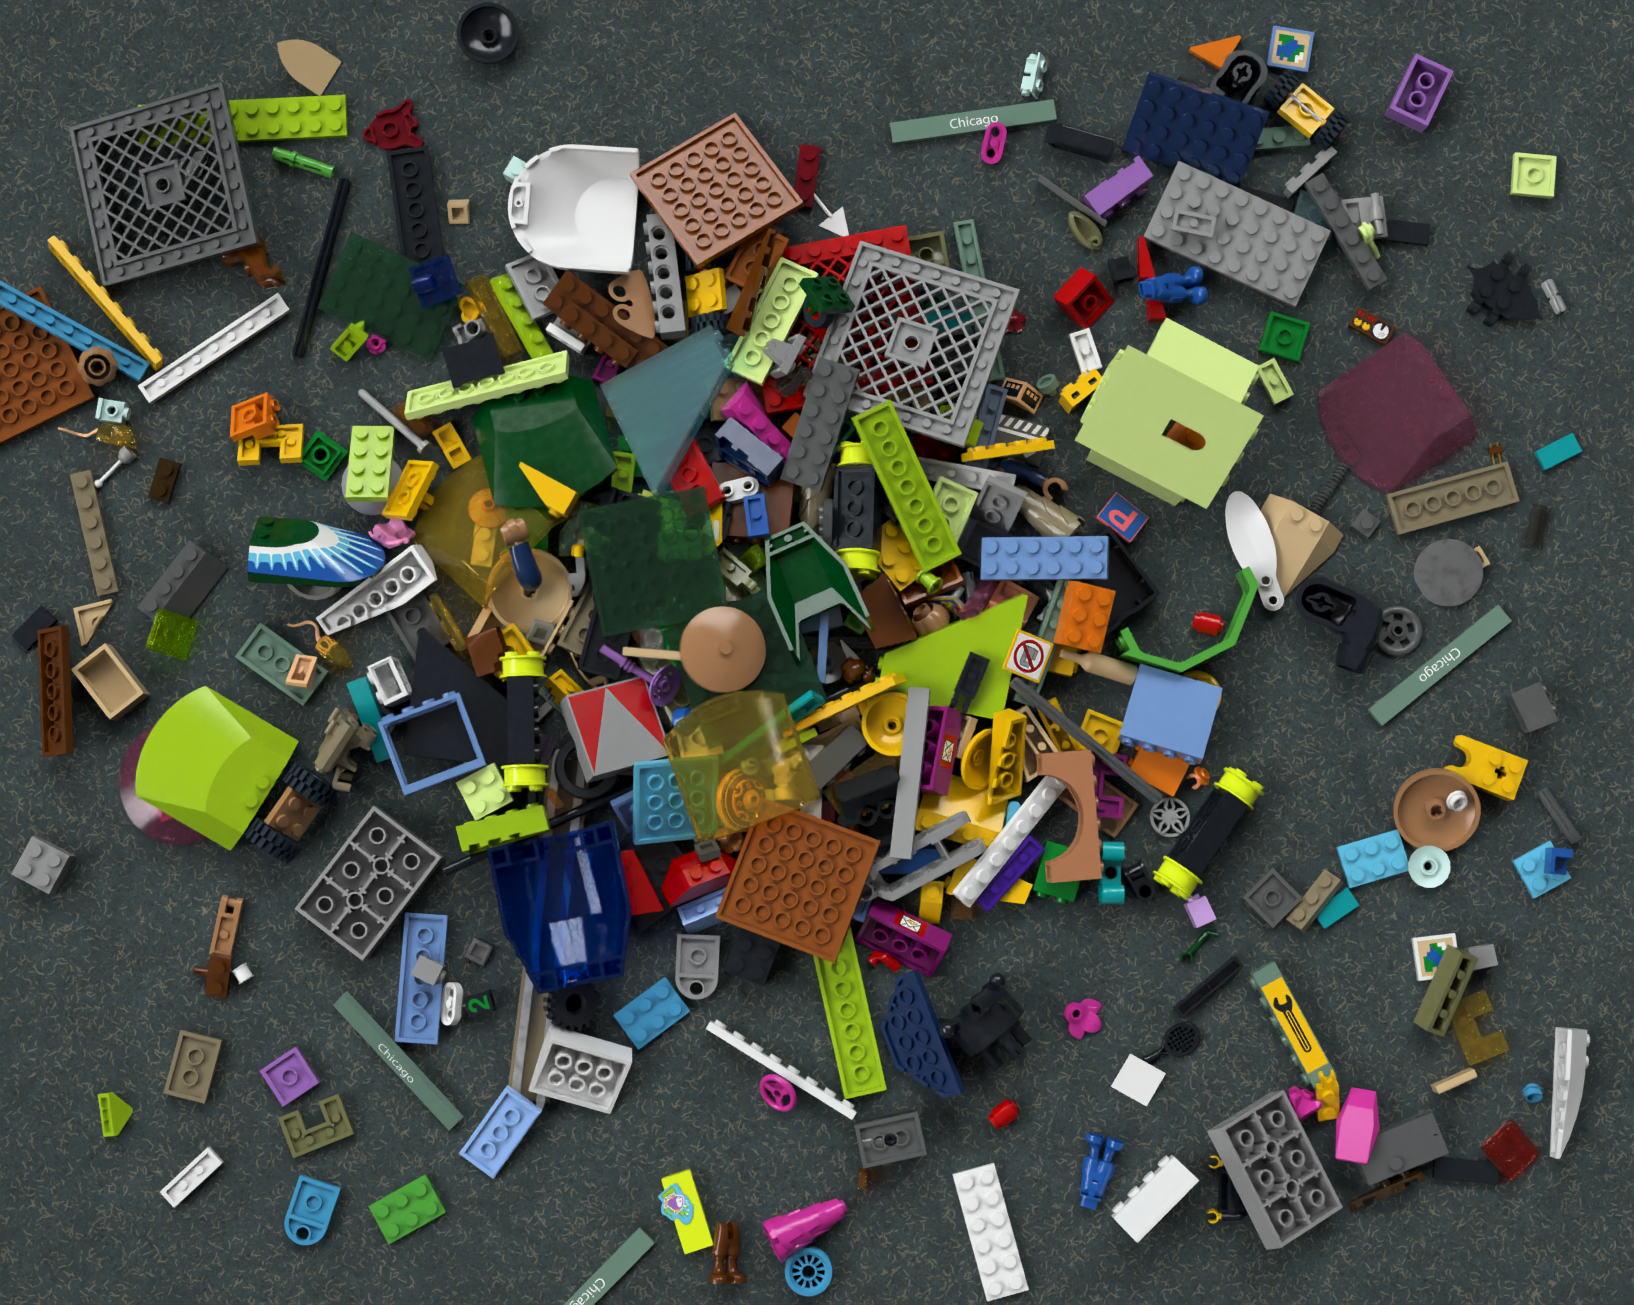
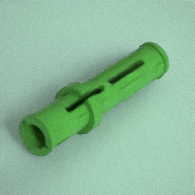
[272,146,336,179]

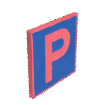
[1096,492,1149,544]

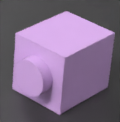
[1183,894,1216,928]

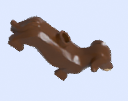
[220,235,286,289]

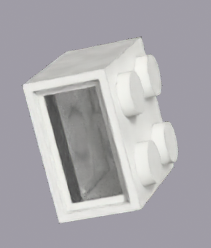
[367,656,412,708]

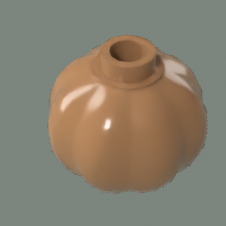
[77,346,118,386]
[912,603,950,637]

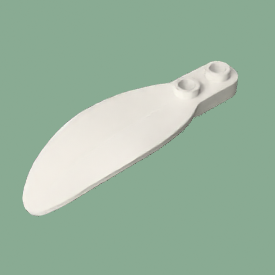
[1225,491,1284,611]

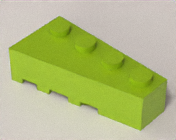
[456,803,551,855]

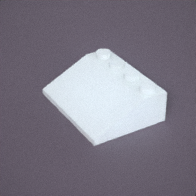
[529,1025,632,1114]
[1111,1155,1199,1243]

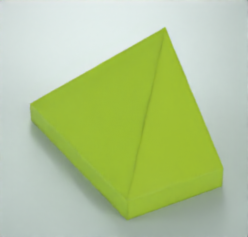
[98,1092,133,1137]

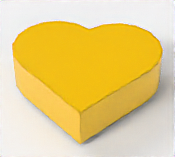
[459,297,485,324]

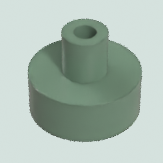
[1036,374,1059,396]

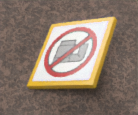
[1002,629,1054,684]

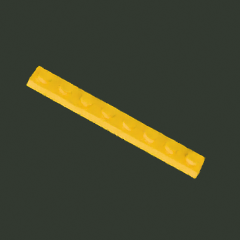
[48,236,163,372]

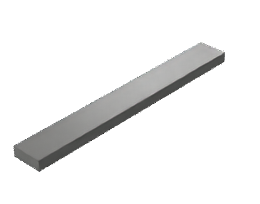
[890,687,931,860]

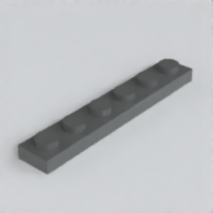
[1304,173,1387,291]

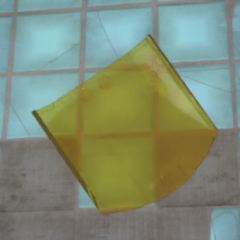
[413,455,573,610]
[662,690,822,843]

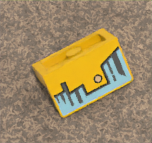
[539,669,584,717]

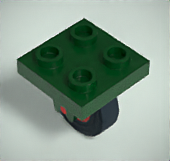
[799,276,855,328]

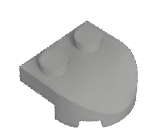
[568,553,592,597]

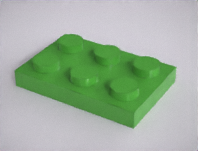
[368,1174,447,1244]

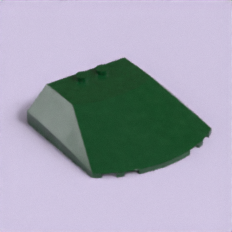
[472,375,618,510]

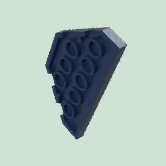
[881,969,965,1099]

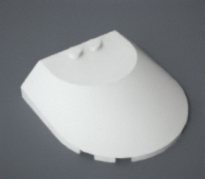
[508,144,640,275]

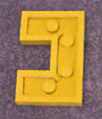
[237,424,304,466]

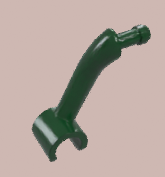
[1179,929,1219,964]

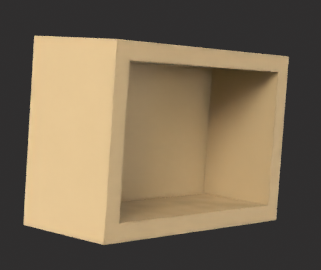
[71,643,150,721]

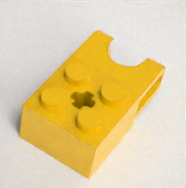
[1444,735,1528,801]

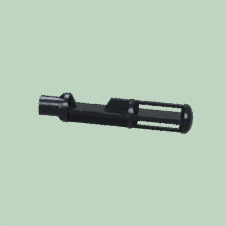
[708,501,733,565]

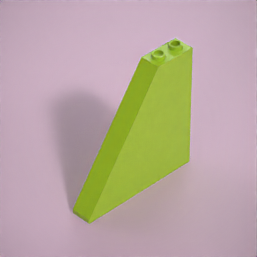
[875,593,1028,719]

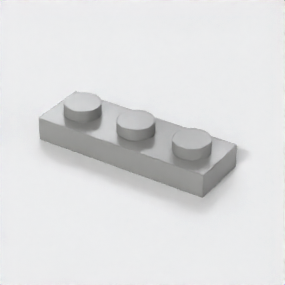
[1283,146,1337,199]

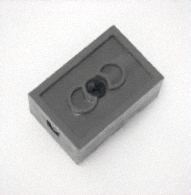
[854,1109,927,1169]

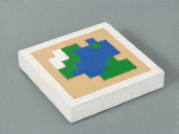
[1411,933,1457,981]

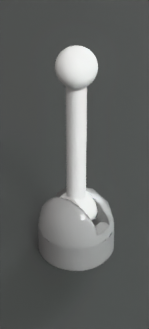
[94,445,137,488]

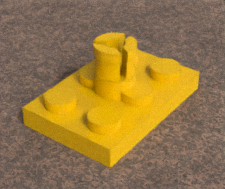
[381,460,439,521]

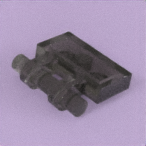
[772,365,813,398]

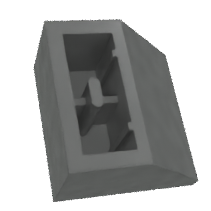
[1506,682,1559,733]

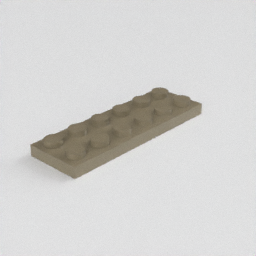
[1385,461,1520,535]

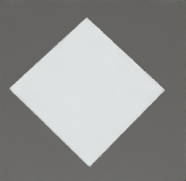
[1111,1054,1166,1106]

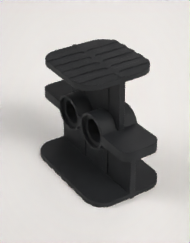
[834,765,900,849]

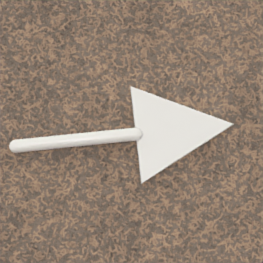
[814,193,849,236]

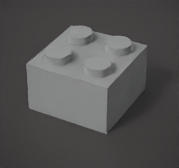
[12,836,76,894]

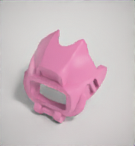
[368,519,416,549]

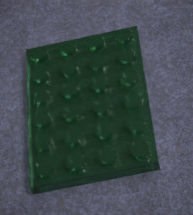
[317,232,466,361]

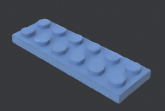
[981,536,1109,581]
[394,912,449,1044]

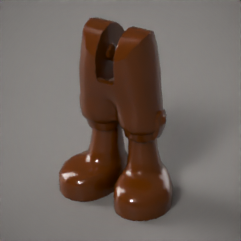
[708,1221,747,1284]

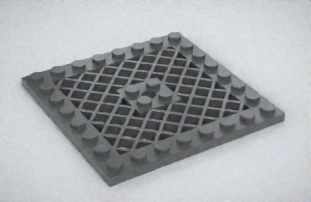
[69,82,260,288]

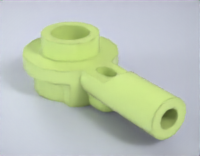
[1357,222,1380,259]

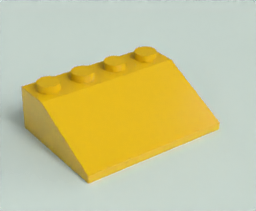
[916,775,1008,851]

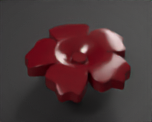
[1006,308,1026,333]

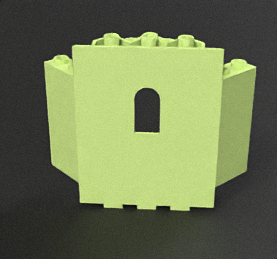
[1075,318,1264,509]

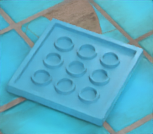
[633,755,719,845]

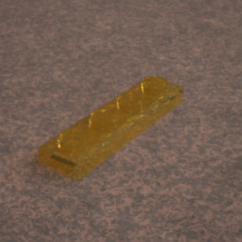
[465,274,522,359]

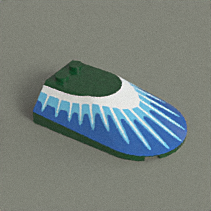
[247,516,385,587]

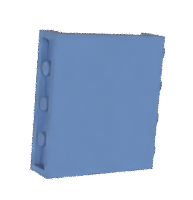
[1118,664,1223,765]

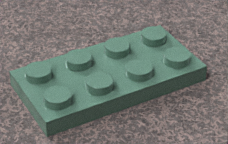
[235,623,329,706]

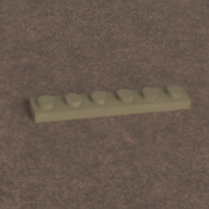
[70,470,120,597]

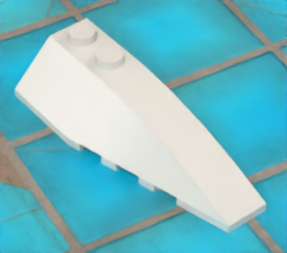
[316,545,437,635]
[1550,1027,1590,1159]

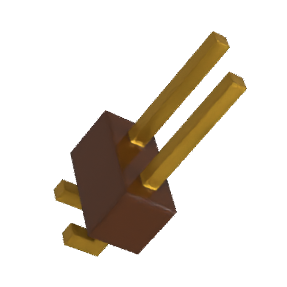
[1487,442,1503,465]

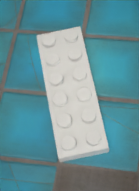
[952,1163,1029,1301]

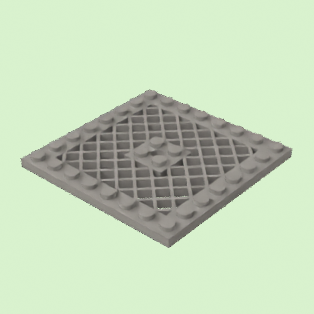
[803,241,1020,448]

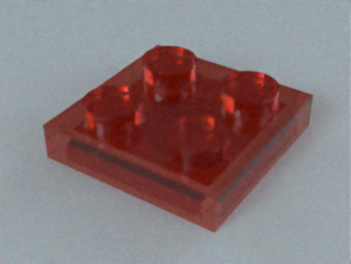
[1480,1119,1540,1181]

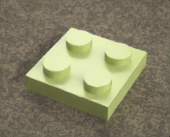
[1510,152,1557,199]
[456,763,515,821]

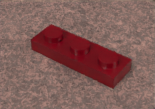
[794,144,821,209]

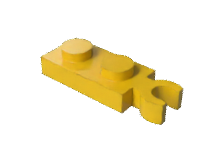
[1316,1069,1340,1122]

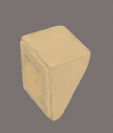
[447,199,470,224]

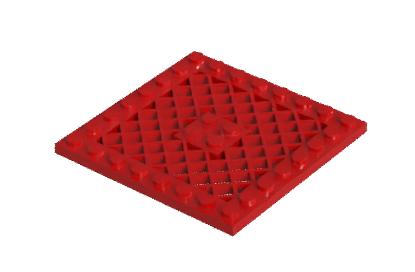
[756,225,934,415]

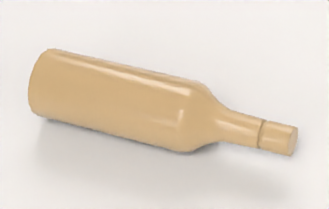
[1059,649,1138,685]

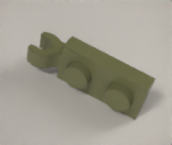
[710,548,761,596]

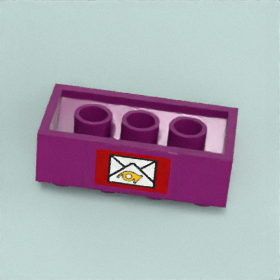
[920,706,963,796]
[854,898,952,978]

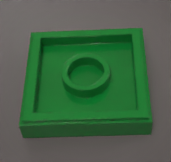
[1258,311,1311,363]

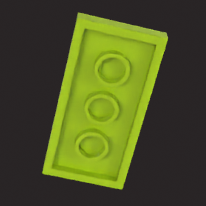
[345,426,395,502]

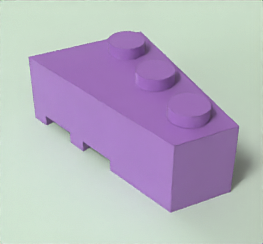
[1083,155,1153,219]

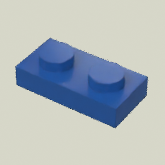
[743,493,770,539]

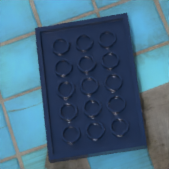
[1121,71,1269,187]

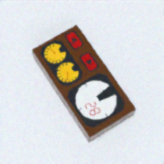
[1348,307,1395,346]

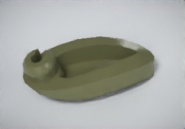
[1067,211,1103,250]

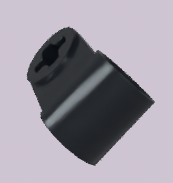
[1121,860,1155,902]

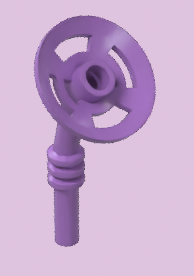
[599,644,681,706]

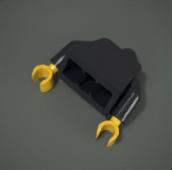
[1207,1155,1248,1224]

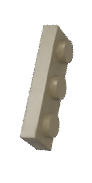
[1286,869,1343,932]

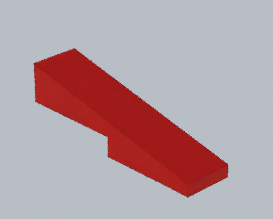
[1137,236,1166,323]

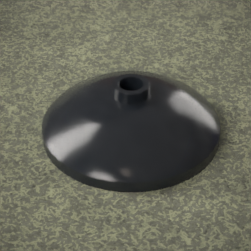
[457,2,520,64]

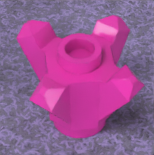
[1289,1086,1322,1123]

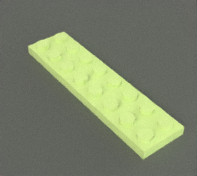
[404,350,570,420]

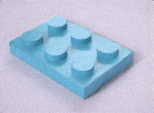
[1336,829,1408,888]

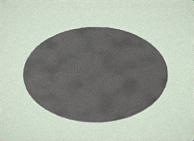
[1414,539,1483,606]

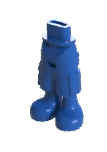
[1138,266,1208,305]
[1079,1132,1125,1210]

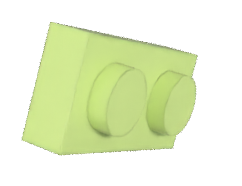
[1256,358,1294,405]

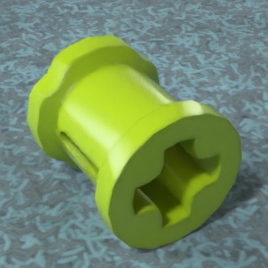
[915,569,943,595]

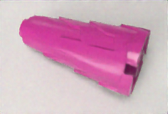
[762,1198,848,1262]

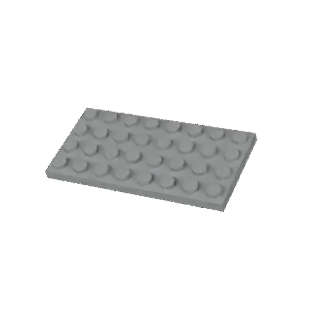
[1144,161,1331,308]

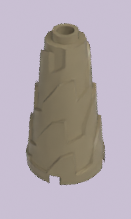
[798,463,837,536]
[1014,484,1086,537]

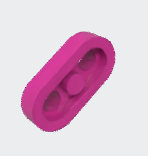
[980,122,1007,164]

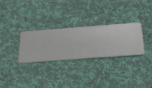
[1038,175,1107,227]

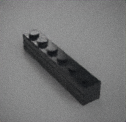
[1173,956,1244,1018]

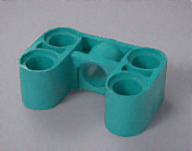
[1098,842,1125,904]

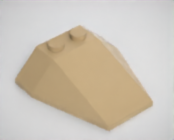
[1260,494,1343,597]

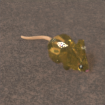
[58,422,137,449]
[287,620,353,668]

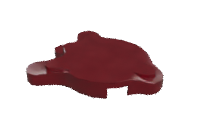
[362,99,424,151]

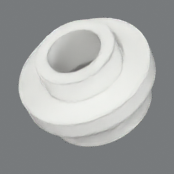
[1446,790,1468,811]

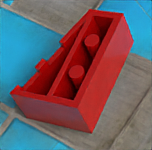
[612,850,665,917]

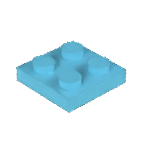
[1512,841,1571,898]

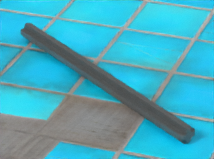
[1010,677,1162,804]

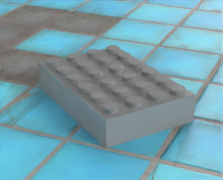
[295,806,445,961]
[1207,1090,1343,1250]

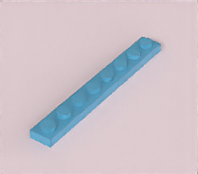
[0,281,150,382]

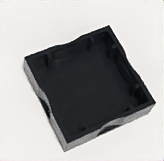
[1040,526,1161,636]

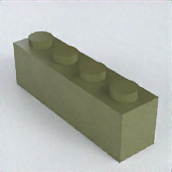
[1413,944,1478,1037]

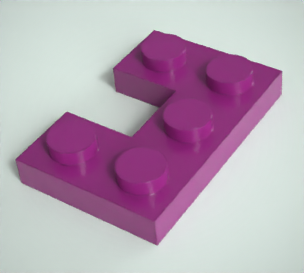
[1093,754,1128,819]

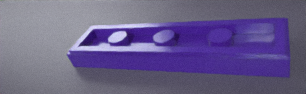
[975,835,1045,912]

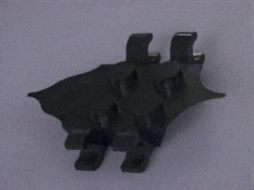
[1466,251,1543,327]

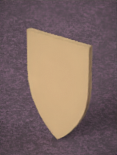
[277,40,342,96]

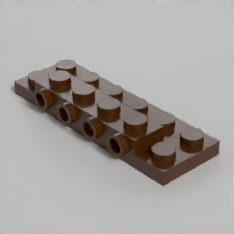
[542,270,669,380]
[37,625,74,757]

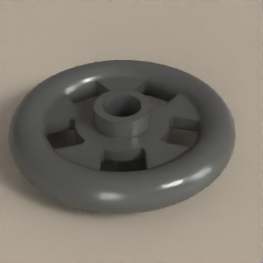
[1376,606,1422,656]

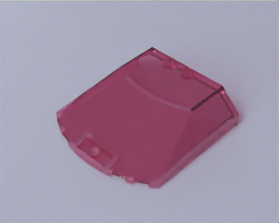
[1318,332,1478,494]

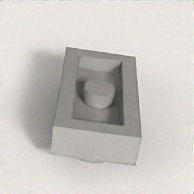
[1170,209,1217,239]

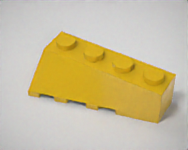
[988,708,1027,805]

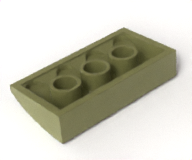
[868,231,950,285]

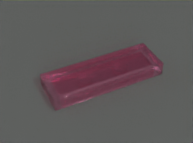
[958,581,1000,620]

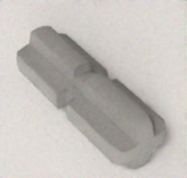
[1541,279,1567,314]

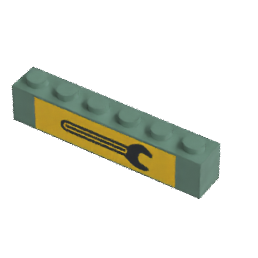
[1249,961,1337,1089]

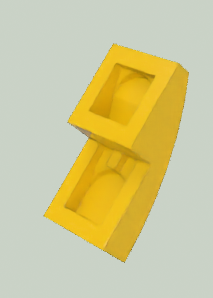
[432,421,472,469]

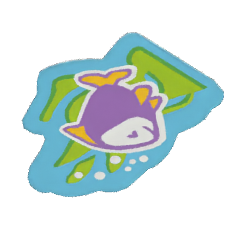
[659,1183,694,1224]

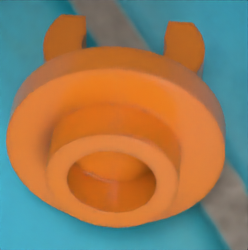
[1186,766,1210,789]

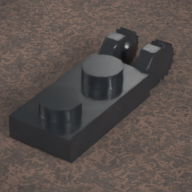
[949,651,990,714]

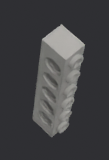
[643,214,686,340]

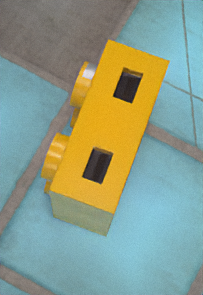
[1058,368,1102,414]

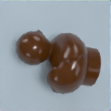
[839,656,875,684]

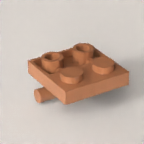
[985,581,1040,630]

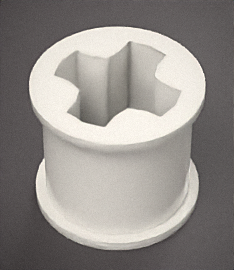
[232,963,254,985]

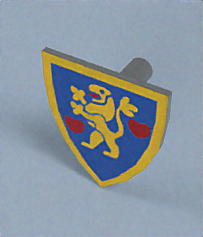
[928,586,970,622]

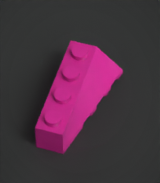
[720,381,791,465]

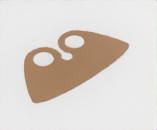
[608,270,656,338]

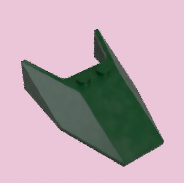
[765,521,876,665]

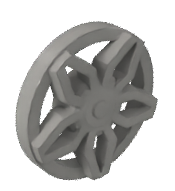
[1150,797,1190,837]

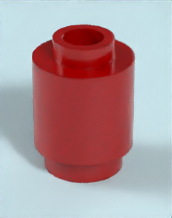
[1192,612,1224,636]
[987,1099,1020,1130]

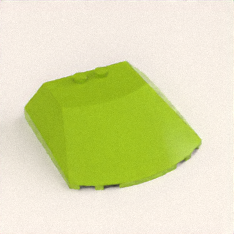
[135,686,299,851]

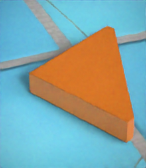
[1189,35,1241,70]

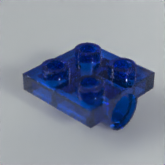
[409,254,463,309]

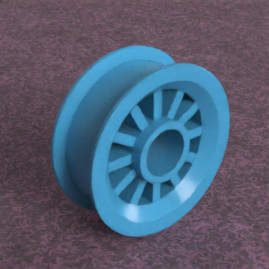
[785,1246,832,1296]

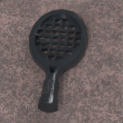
[1142,1022,1201,1064]

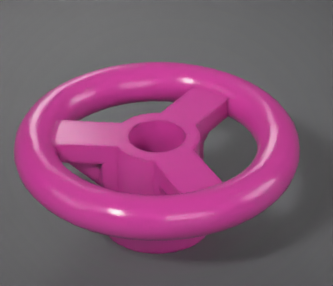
[760,1074,797,1112]

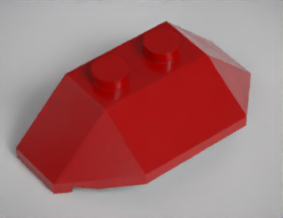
[661,849,738,908]

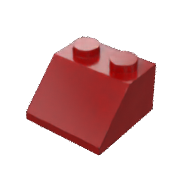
[1053,267,1114,330]

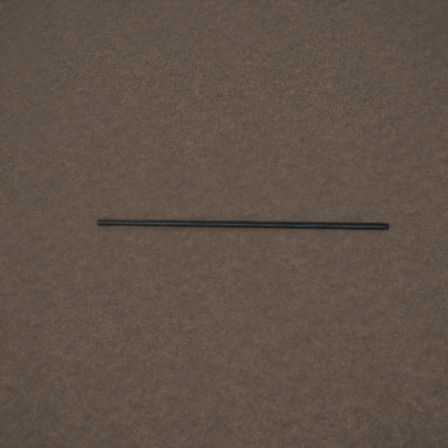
[442,671,881,876]

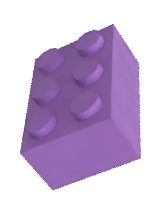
[1384,53,1454,133]

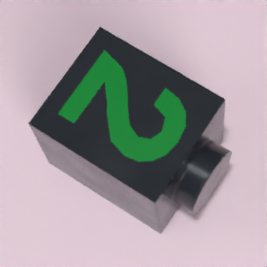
[462,989,496,1018]

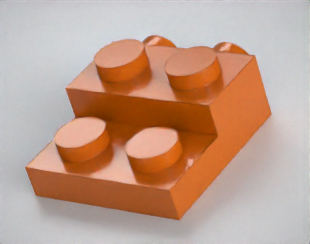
[230,392,280,442]

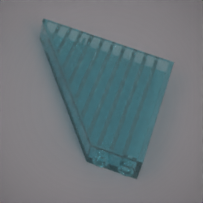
[600,325,733,499]

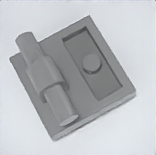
[1340,193,1388,239]

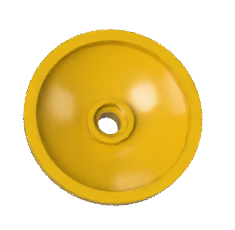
[861,692,908,756]
[961,728,993,791]

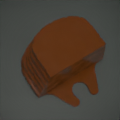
[860,574,917,650]

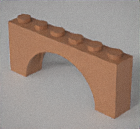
[1036,750,1104,883]

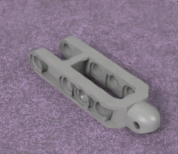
[859,811,987,902]

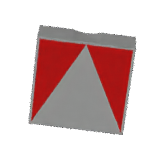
[559,677,672,783]

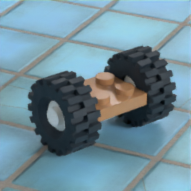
[245,762,340,864]

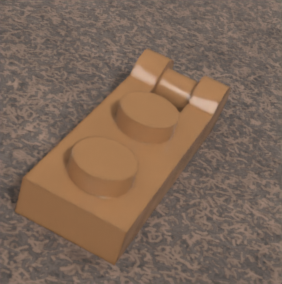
[209,895,245,956]

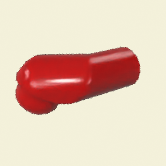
[868,951,901,972]

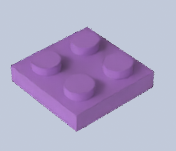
[260,1046,320,1107]

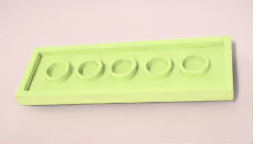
[724,257,819,386]

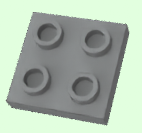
[762,334,806,379]

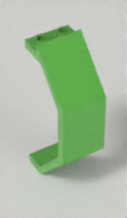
[1115,566,1259,674]

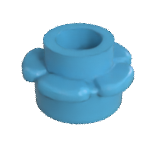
[1522,1083,1544,1103]

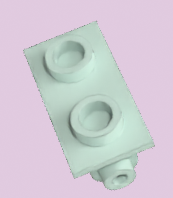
[1020,52,1048,99]

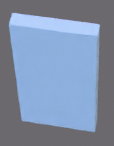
[459,1085,543,1179]

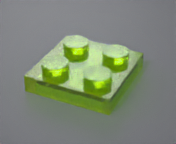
[145,608,199,661]

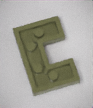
[278,1093,355,1158]

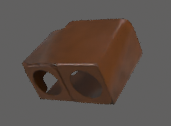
[465,626,509,677]

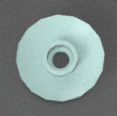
[1408,846,1450,888]

